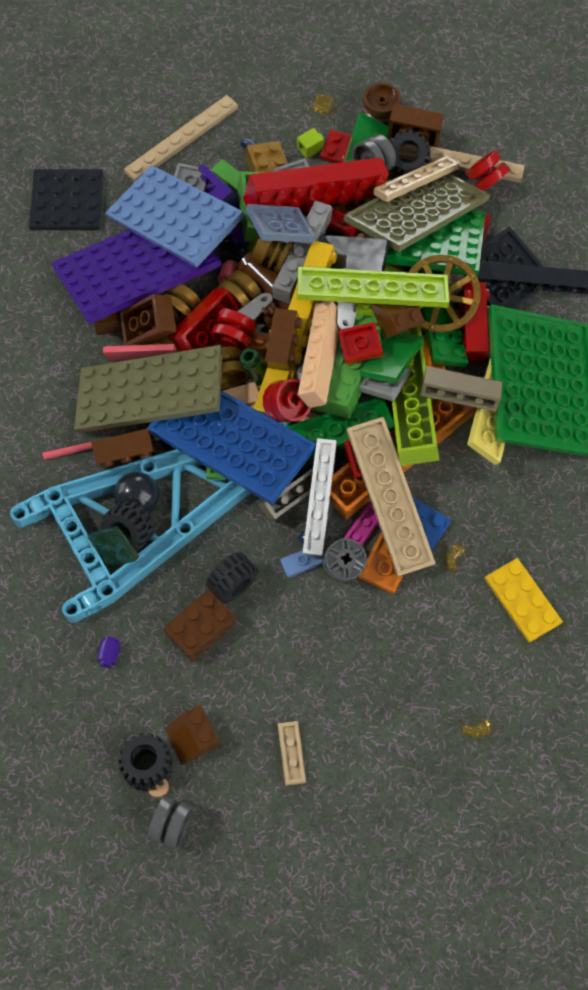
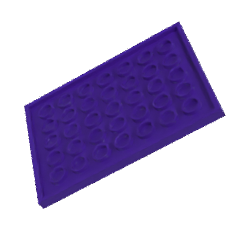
[51,230,221,325]

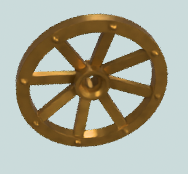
[408,255,481,333]

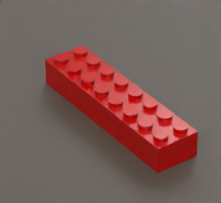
[243,157,389,209]

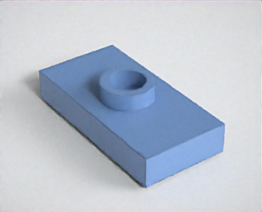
[280,550,322,578]

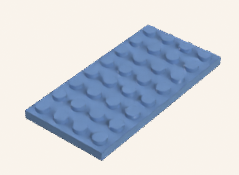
[105,165,245,268]

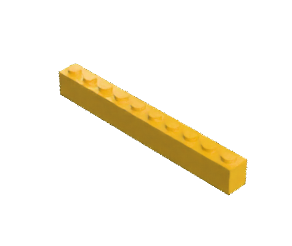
[254,241,337,417]

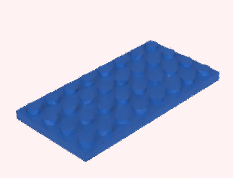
[147,390,316,505]

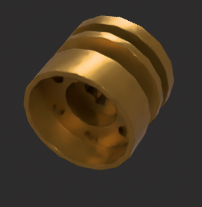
[250,237,293,272]

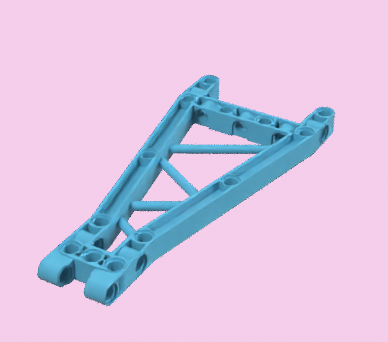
[10,421,312,623]

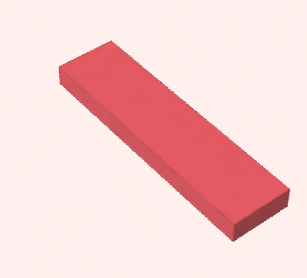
[103,344,178,361]

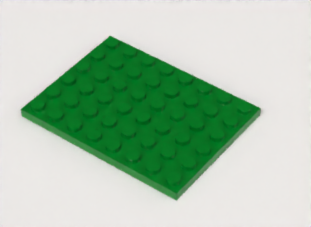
[488,304,588,457]

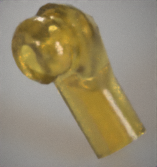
[462,719,492,739]

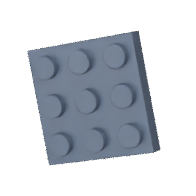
[246,204,315,244]

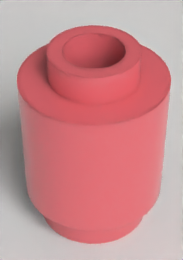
[217,260,238,284]

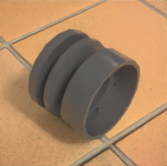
[322,538,367,582]

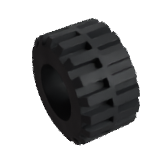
[390,130,430,176]
[99,501,154,555]
[206,552,259,604]
[118,733,173,791]

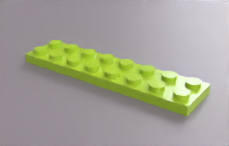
[297,267,449,308]

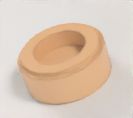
[148,779,169,798]

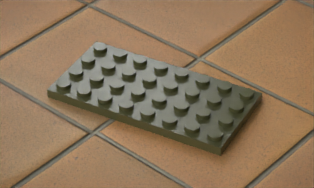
[344,173,490,252]
[74,345,223,433]

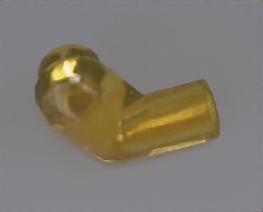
[446,544,465,572]

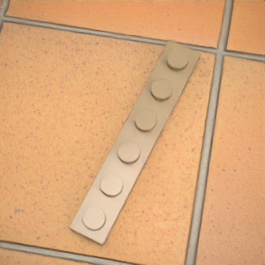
[374,156,459,202]

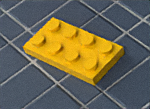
[485,558,563,643]

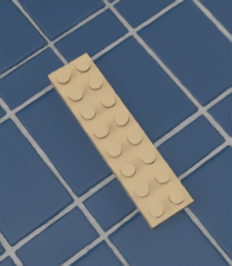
[346,417,436,577]

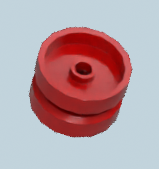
[465,150,510,191]
[210,309,258,352]
[263,379,311,422]

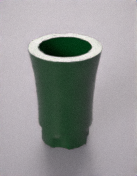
[240,348,268,385]

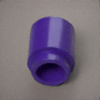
[96,637,120,668]

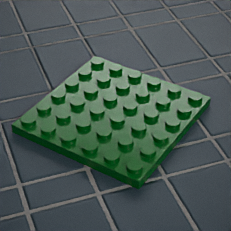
[386,210,486,277]

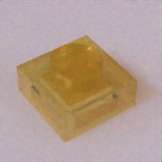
[312,94,333,115]

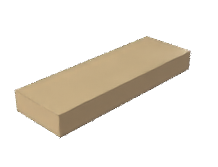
[278,721,306,786]

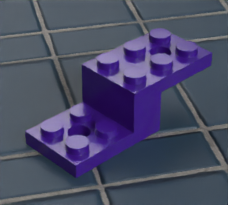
[198,164,249,249]

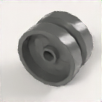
[352,134,396,171]
[147,794,193,850]

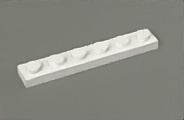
[303,438,337,556]

